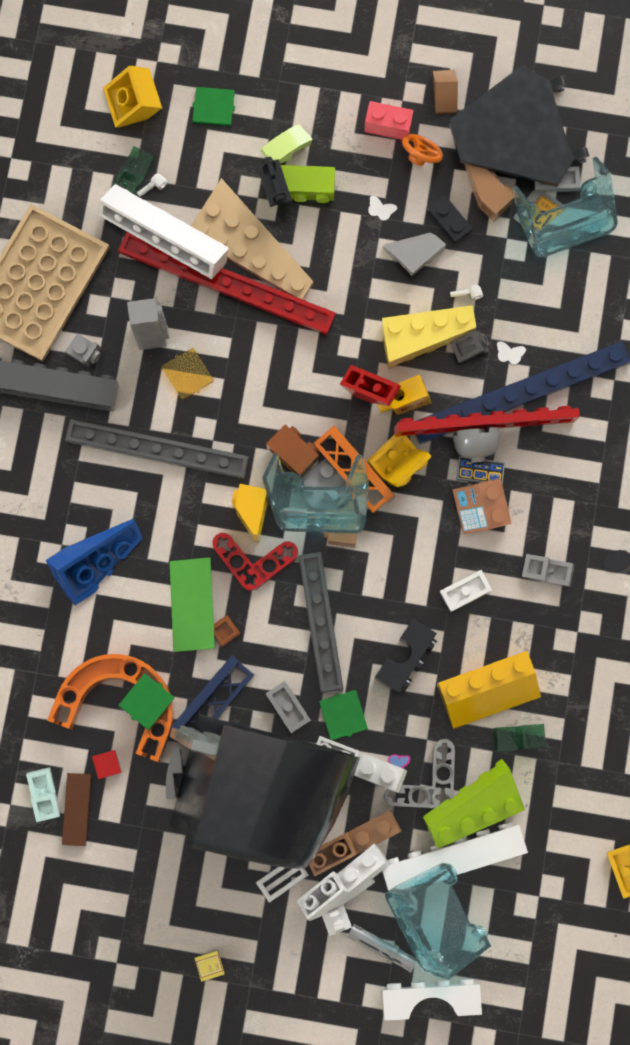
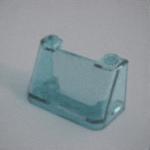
[385,863,491,980]

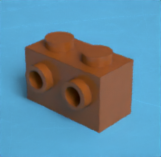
[266,424,319,479]

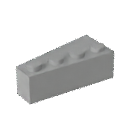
[127,298,170,350]

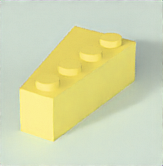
[381,305,476,369]

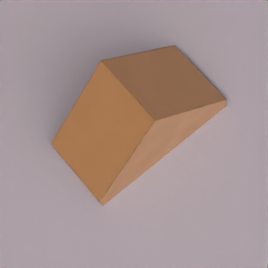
[433,70,458,114]

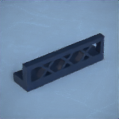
[170,655,254,729]

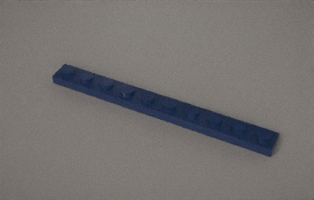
[415,341,630,445]

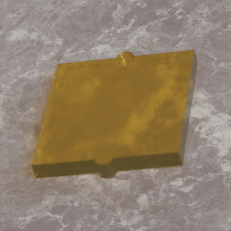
[161,348,214,400]

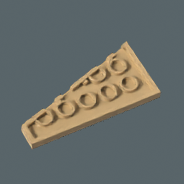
[191,178,313,300]

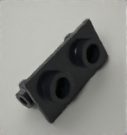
[257,157,292,207]

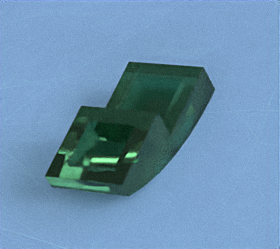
[113,146,155,194]
[493,724,546,752]

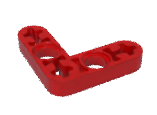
[212,533,298,591]

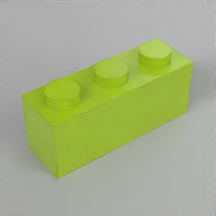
[281,165,335,203]

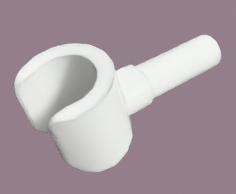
[137,174,168,197]
[450,284,483,301]

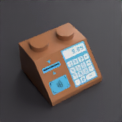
[452,478,512,534]

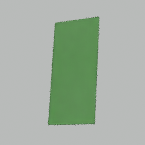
[170,557,215,652]

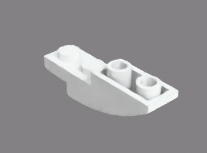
[316,736,407,793]
[297,844,390,921]

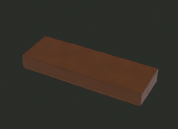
[62,773,92,846]

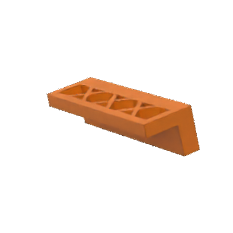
[313,426,395,513]

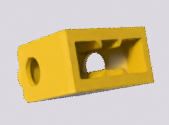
[377,374,432,415]

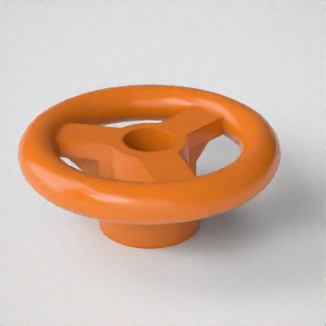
[402,134,443,166]

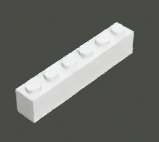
[99,184,229,279]
[382,822,528,896]

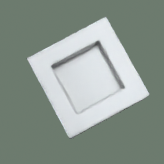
[322,905,352,936]

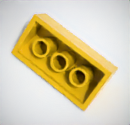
[437,651,541,729]

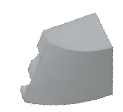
[383,233,446,276]

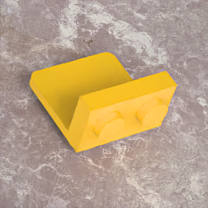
[366,434,431,487]

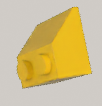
[103,66,162,128]
[232,484,269,542]

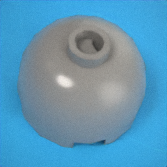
[453,427,499,463]

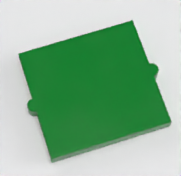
[192,87,235,126]
[118,673,175,730]
[319,690,368,740]

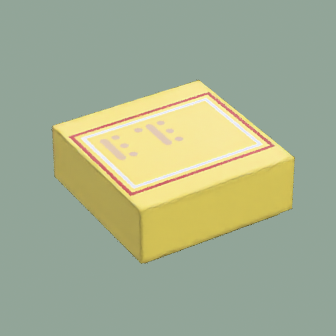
[195,950,225,982]

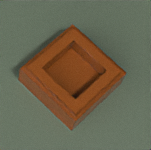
[214,615,241,648]

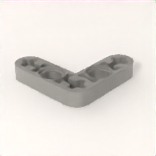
[384,739,455,808]

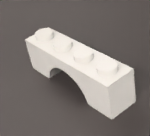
[382,979,482,1021]

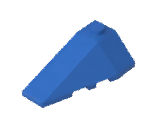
[46,519,143,606]

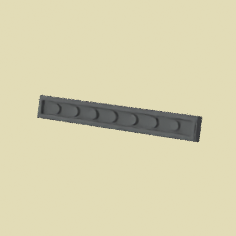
[65,419,249,480]

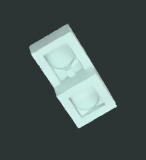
[26,767,60,822]

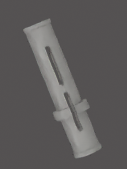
[347,923,418,973]

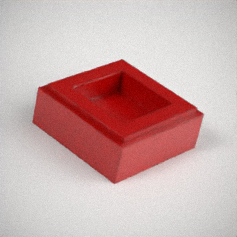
[92,750,122,780]

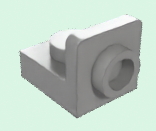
[65,333,101,368]

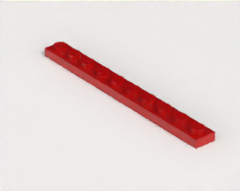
[118,232,336,335]

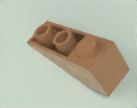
[464,164,515,222]

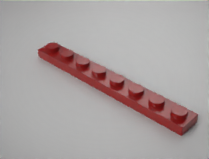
[394,406,580,437]

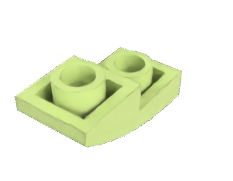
[261,124,312,164]

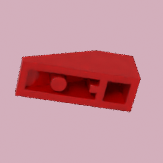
[340,365,401,406]

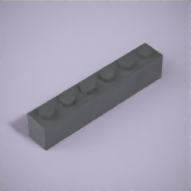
[0,358,119,412]

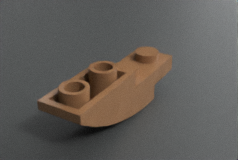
[309,810,401,876]

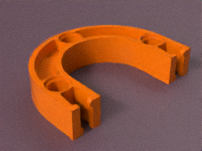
[47,654,174,763]

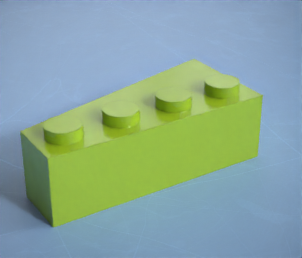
[423,759,525,849]

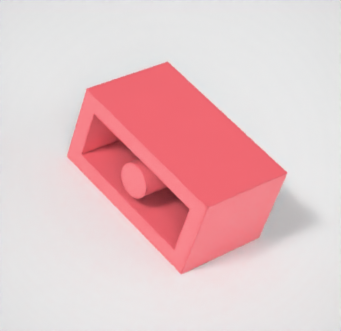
[364,101,414,140]

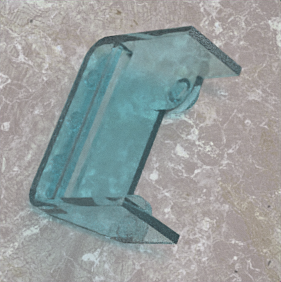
[512,156,618,257]
[262,454,369,533]

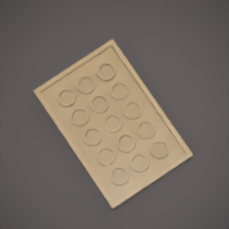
[0,204,110,362]

